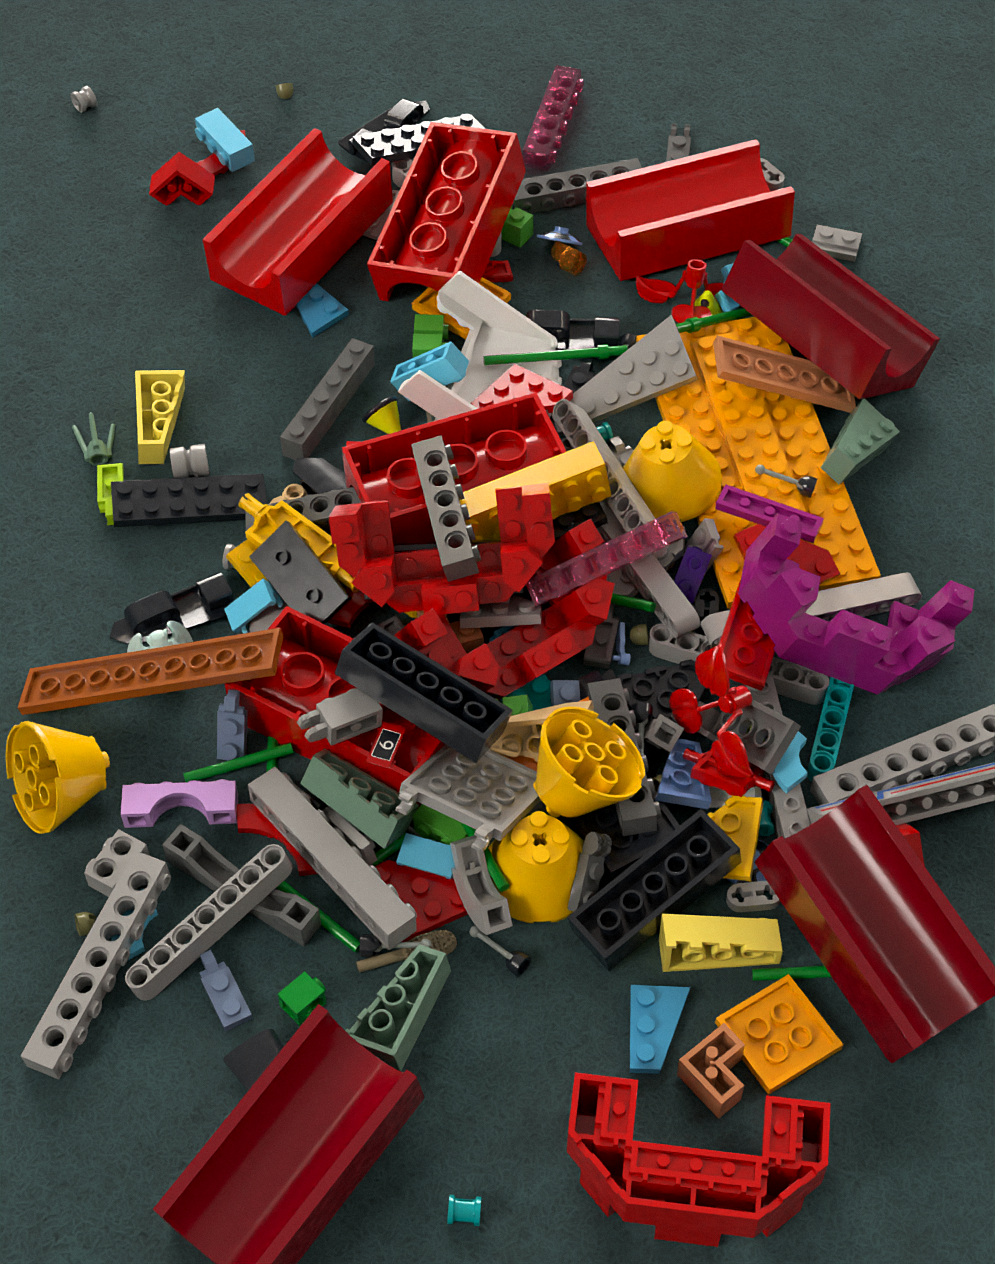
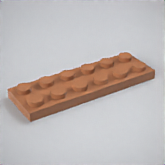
[713,335,856,413]

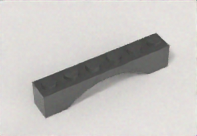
[162,824,321,947]

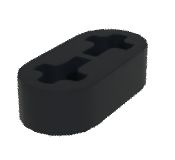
[694,588,719,636]

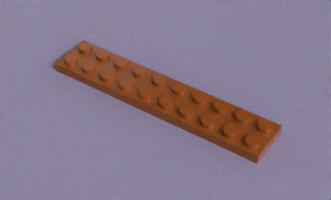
[18,628,283,715]

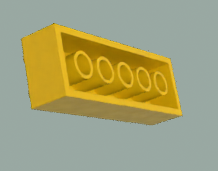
[460,441,612,541]

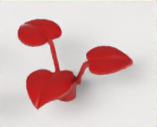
[636,259,724,323]
[669,644,754,778]

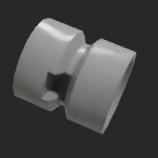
[170,444,210,478]

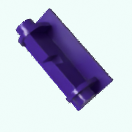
[674,546,712,603]

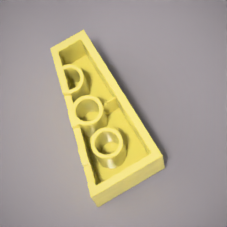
[135,370,185,464]
[659,914,783,972]

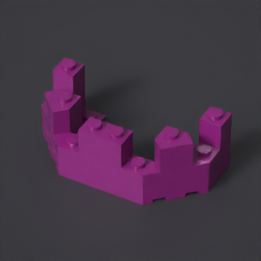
[738,513,975,695]

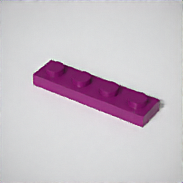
[715,484,824,543]

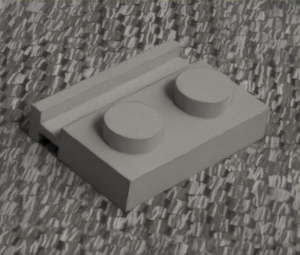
[812,225,862,262]
[682,518,724,575]

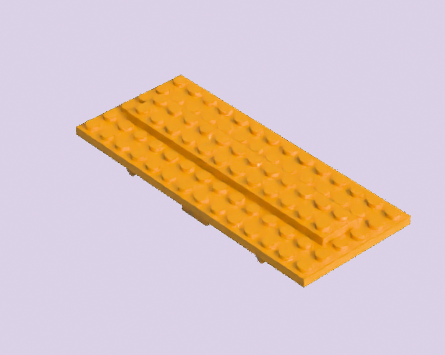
[636,317,881,609]

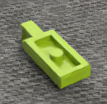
[97,463,124,525]

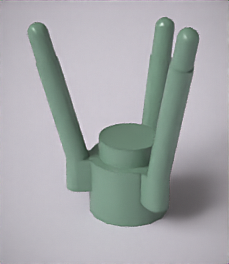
[72,412,116,465]

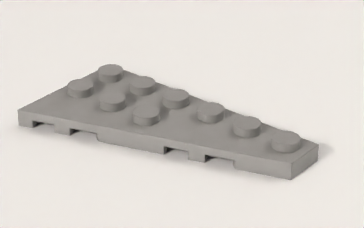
[551,315,698,436]

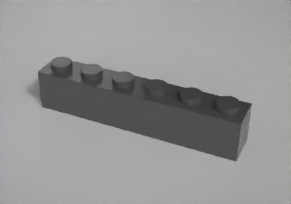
[280,338,375,460]

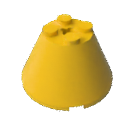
[623,421,722,524]
[533,707,645,817]
[5,721,110,834]
[488,811,584,923]

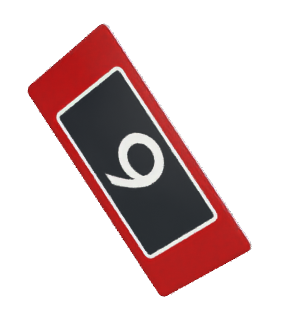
[366,722,406,768]

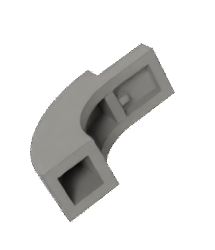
[450,835,512,935]

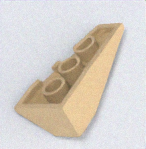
[489,700,595,762]

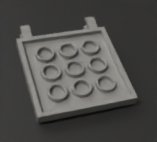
[396,745,541,852]

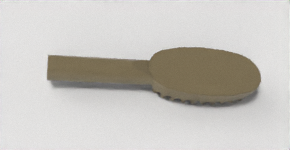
[356,930,457,973]

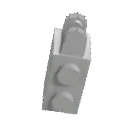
[297,688,383,746]

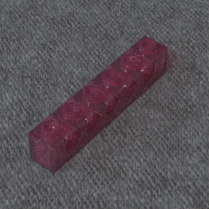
[523,65,584,171]
[526,511,688,606]

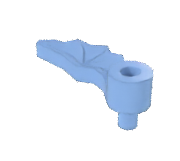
[612,622,630,665]

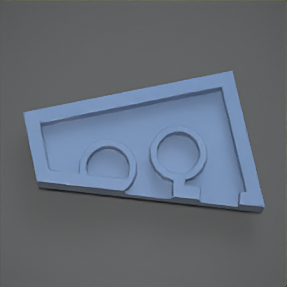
[655,739,712,809]

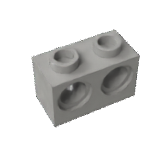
[84,829,150,897]

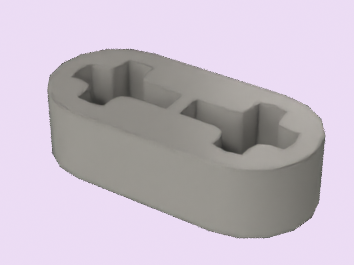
[760,158,785,191]
[726,881,780,912]

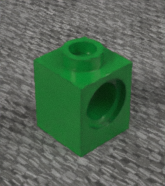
[277,971,326,1026]

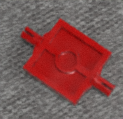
[683,748,775,797]

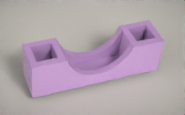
[121,779,238,828]

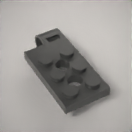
[698,699,801,774]

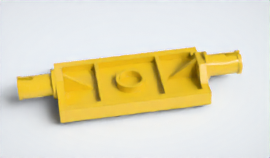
[239,493,358,593]

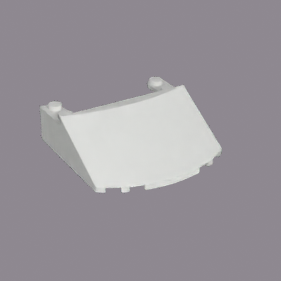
[398,271,562,421]

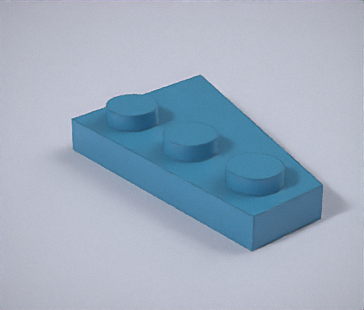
[295,283,349,338]
[630,985,690,1074]

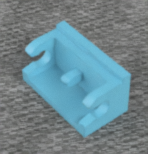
[225,579,284,634]
[396,833,455,880]

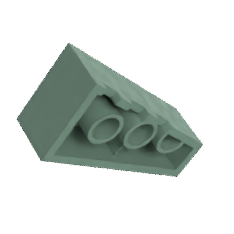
[820,399,900,485]
[300,749,419,849]
[345,944,451,1071]

